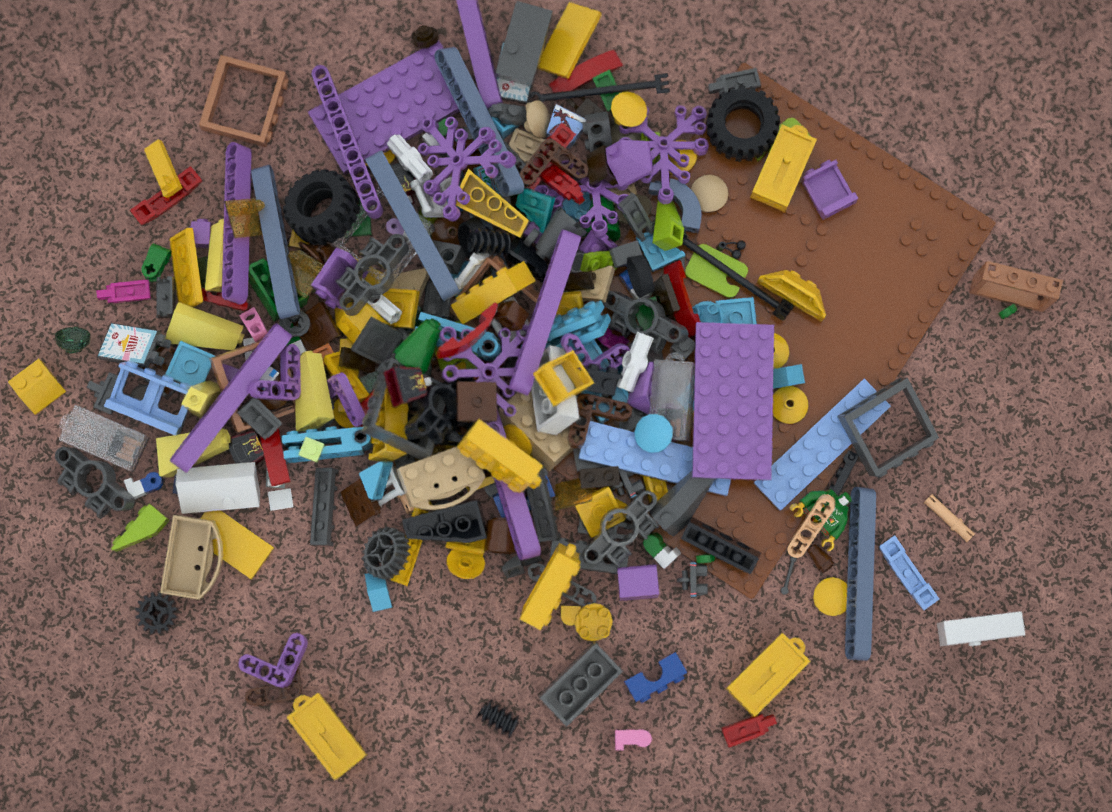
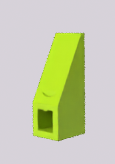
[652,200,684,251]
[111,504,170,552]

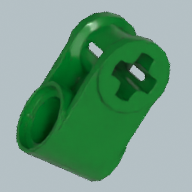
[141,243,171,282]

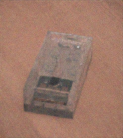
[649,352,695,442]
[59,405,150,473]

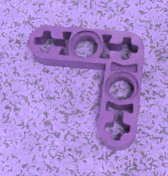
[561,333,630,370]
[249,344,301,401]
[327,372,365,427]
[238,633,308,688]

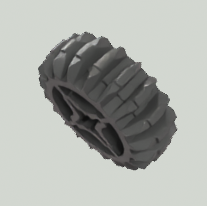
[361,527,411,580]

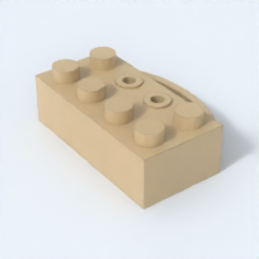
[498,391,580,472]
[396,447,485,510]
[160,515,223,599]

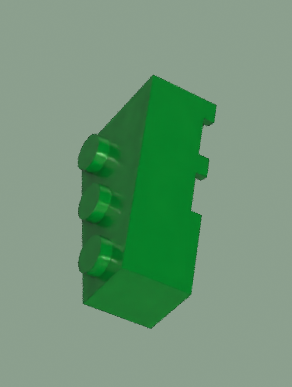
[248,258,309,322]

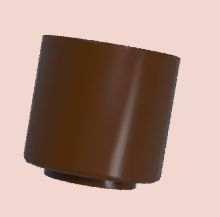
[484,517,517,554]

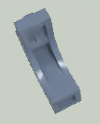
[648,178,701,234]

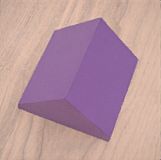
[627,362,660,415]
[617,565,659,601]

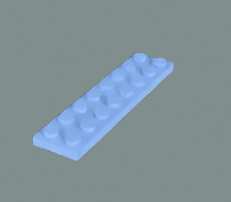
[753,378,891,511]
[578,421,731,496]

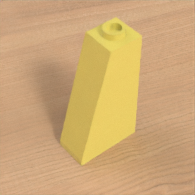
[205,219,224,292]
[166,302,245,350]
[295,351,334,432]
[182,380,221,418]
[156,428,231,478]

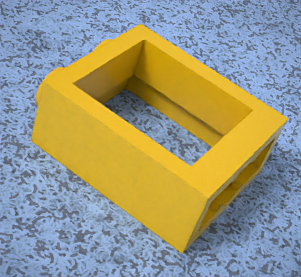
[533,350,594,407]

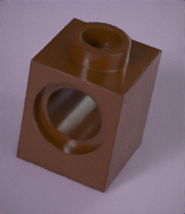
[494,300,529,331]

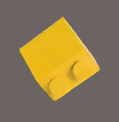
[8,359,66,415]

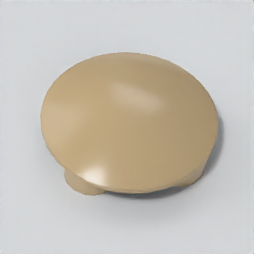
[524,101,551,138]
[691,175,728,213]

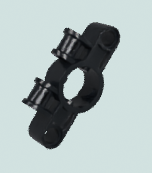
[404,374,473,444]

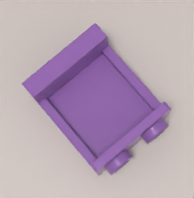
[801,160,858,220]
[311,248,368,310]

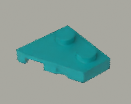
[516,187,555,233]

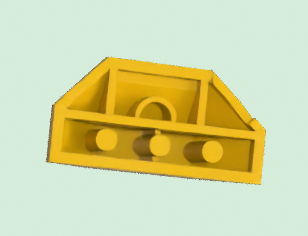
[757,270,826,322]
[335,300,389,343]

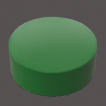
[998,304,1018,320]
[696,554,716,563]

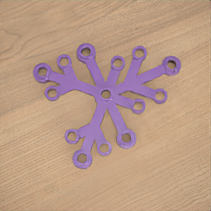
[619,106,709,204]
[418,117,516,221]
[534,160,628,237]
[439,324,529,434]

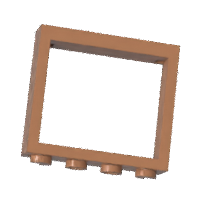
[199,55,289,147]
[449,255,540,349]
[969,261,1063,312]
[209,340,295,432]

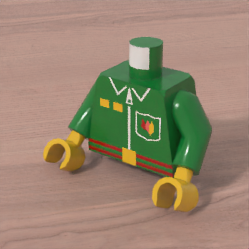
[790,490,851,551]

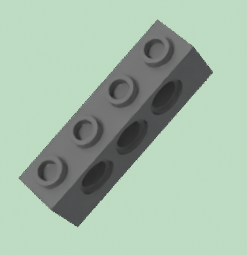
[549,538,629,575]

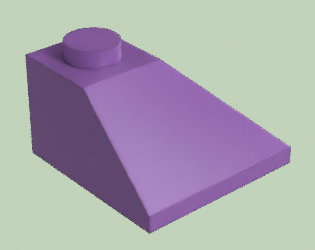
[606,140,653,189]

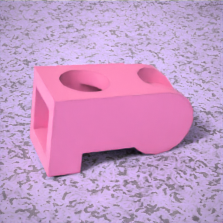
[239,307,268,342]
[615,730,652,750]

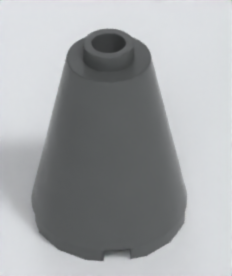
[535,206,587,260]

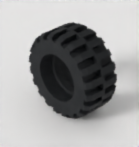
[706,85,780,162]
[283,169,360,245]

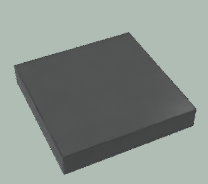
[351,316,404,364]

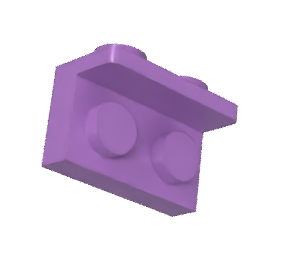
[578,230,618,254]

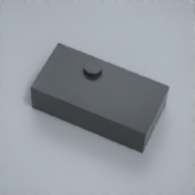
[496,1,553,87]
[538,642,623,726]

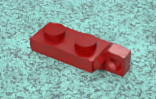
[539,164,585,205]
[201,288,251,312]
[721,714,777,748]

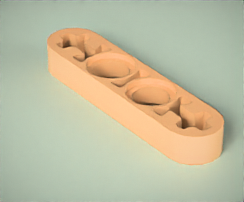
[787,494,835,558]

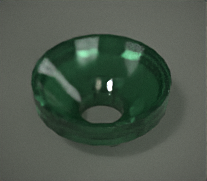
[55,327,91,354]

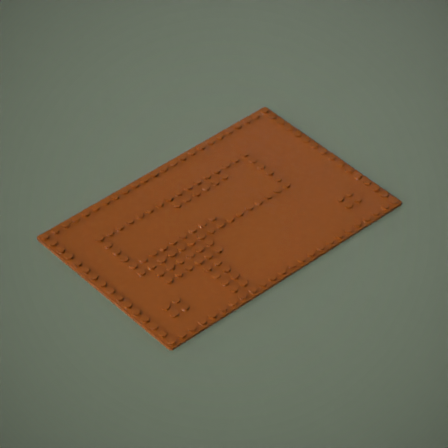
[530,63,995,599]

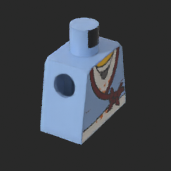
[546,104,586,149]

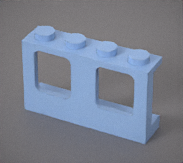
[104,360,191,436]

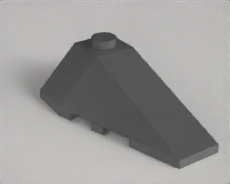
[649,471,715,537]

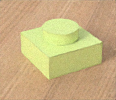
[299,437,325,463]

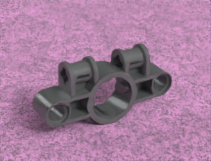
[335,234,409,316]
[602,291,688,355]
[55,447,135,519]
[582,490,660,568]

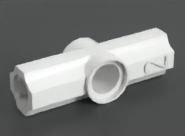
[387,135,433,183]
[362,278,402,324]
[616,332,654,392]

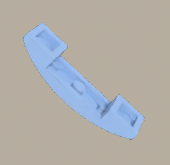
[879,535,939,610]

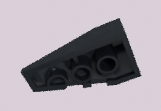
[505,236,569,292]
[402,499,487,543]

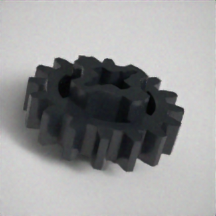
[135,592,178,634]

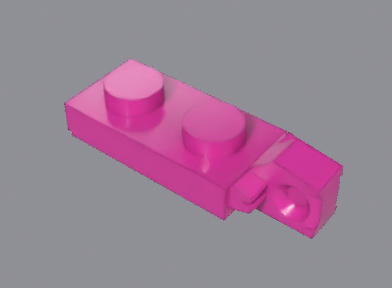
[96,280,151,303]

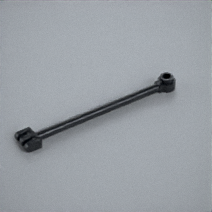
[527,73,670,103]
[682,232,794,321]

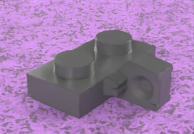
[86,372,128,415]

